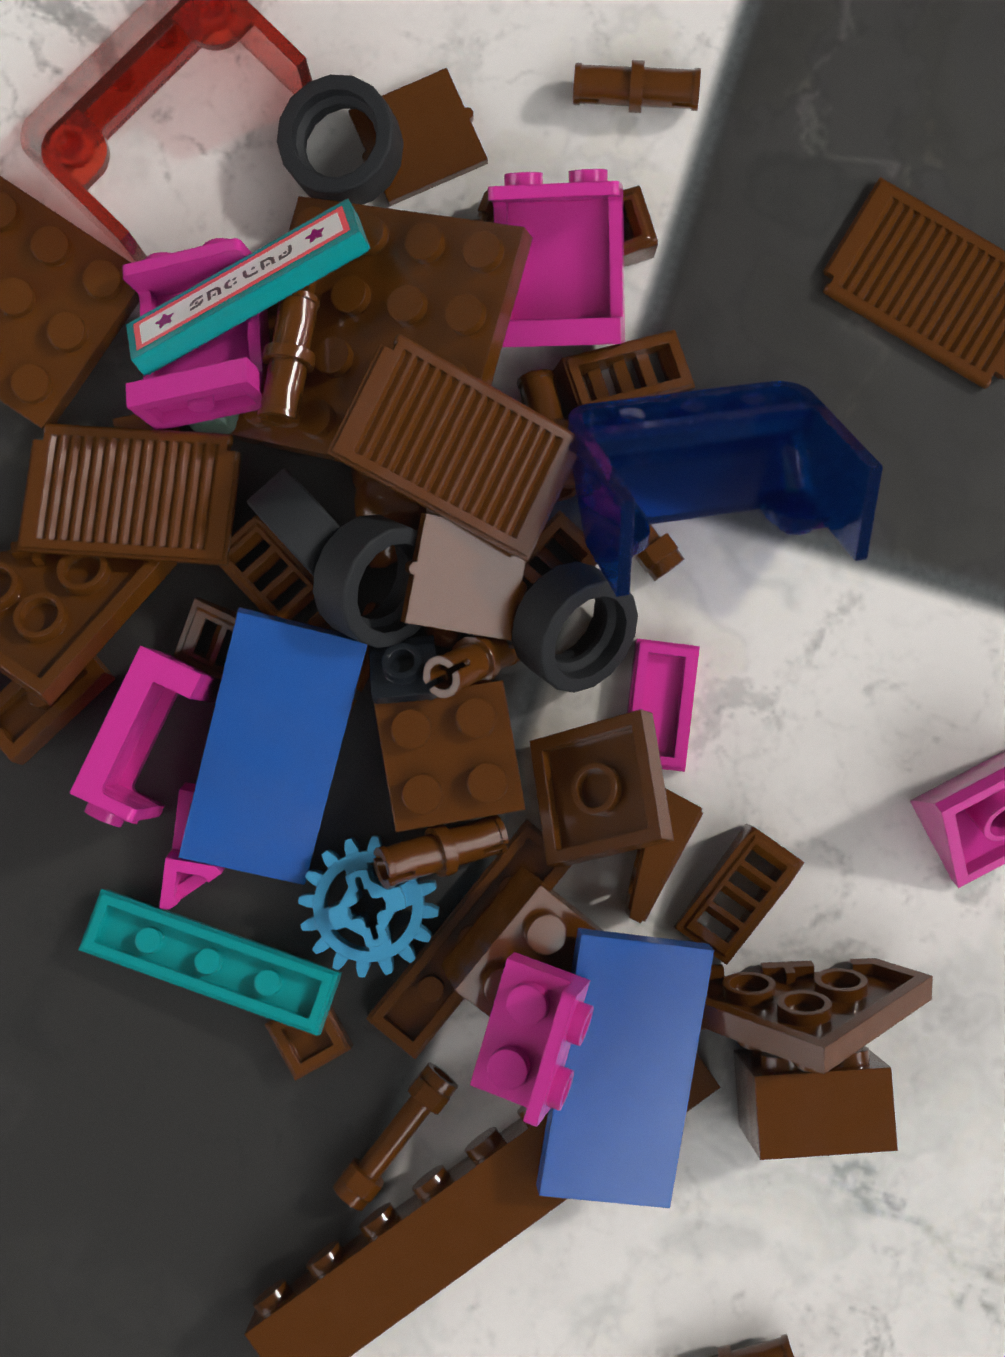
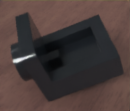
[369,635,440,704]

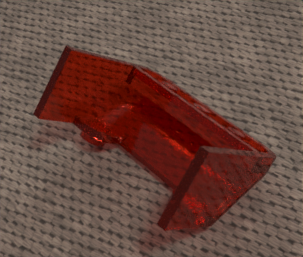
[20,0,312,262]

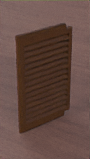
[822,177,1005,389]
[326,334,577,562]
[16,423,242,566]

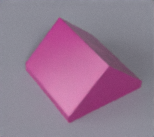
[910,751,1005,888]

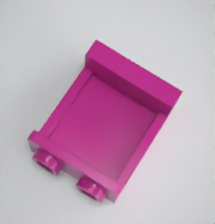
[488,169,625,347]
[122,238,270,430]
[70,646,221,827]

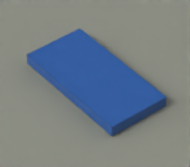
[178,607,367,885]
[536,928,714,1208]

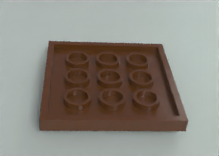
[230,196,533,462]

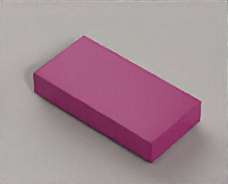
[627,638,700,772]

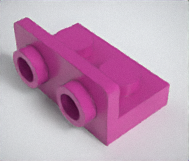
[470,952,594,1127]

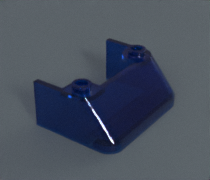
[568,381,883,597]

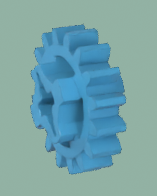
[298,835,440,977]

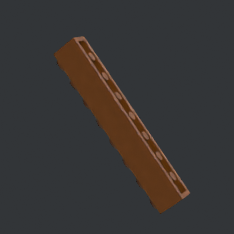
[244,1053,721,1357]

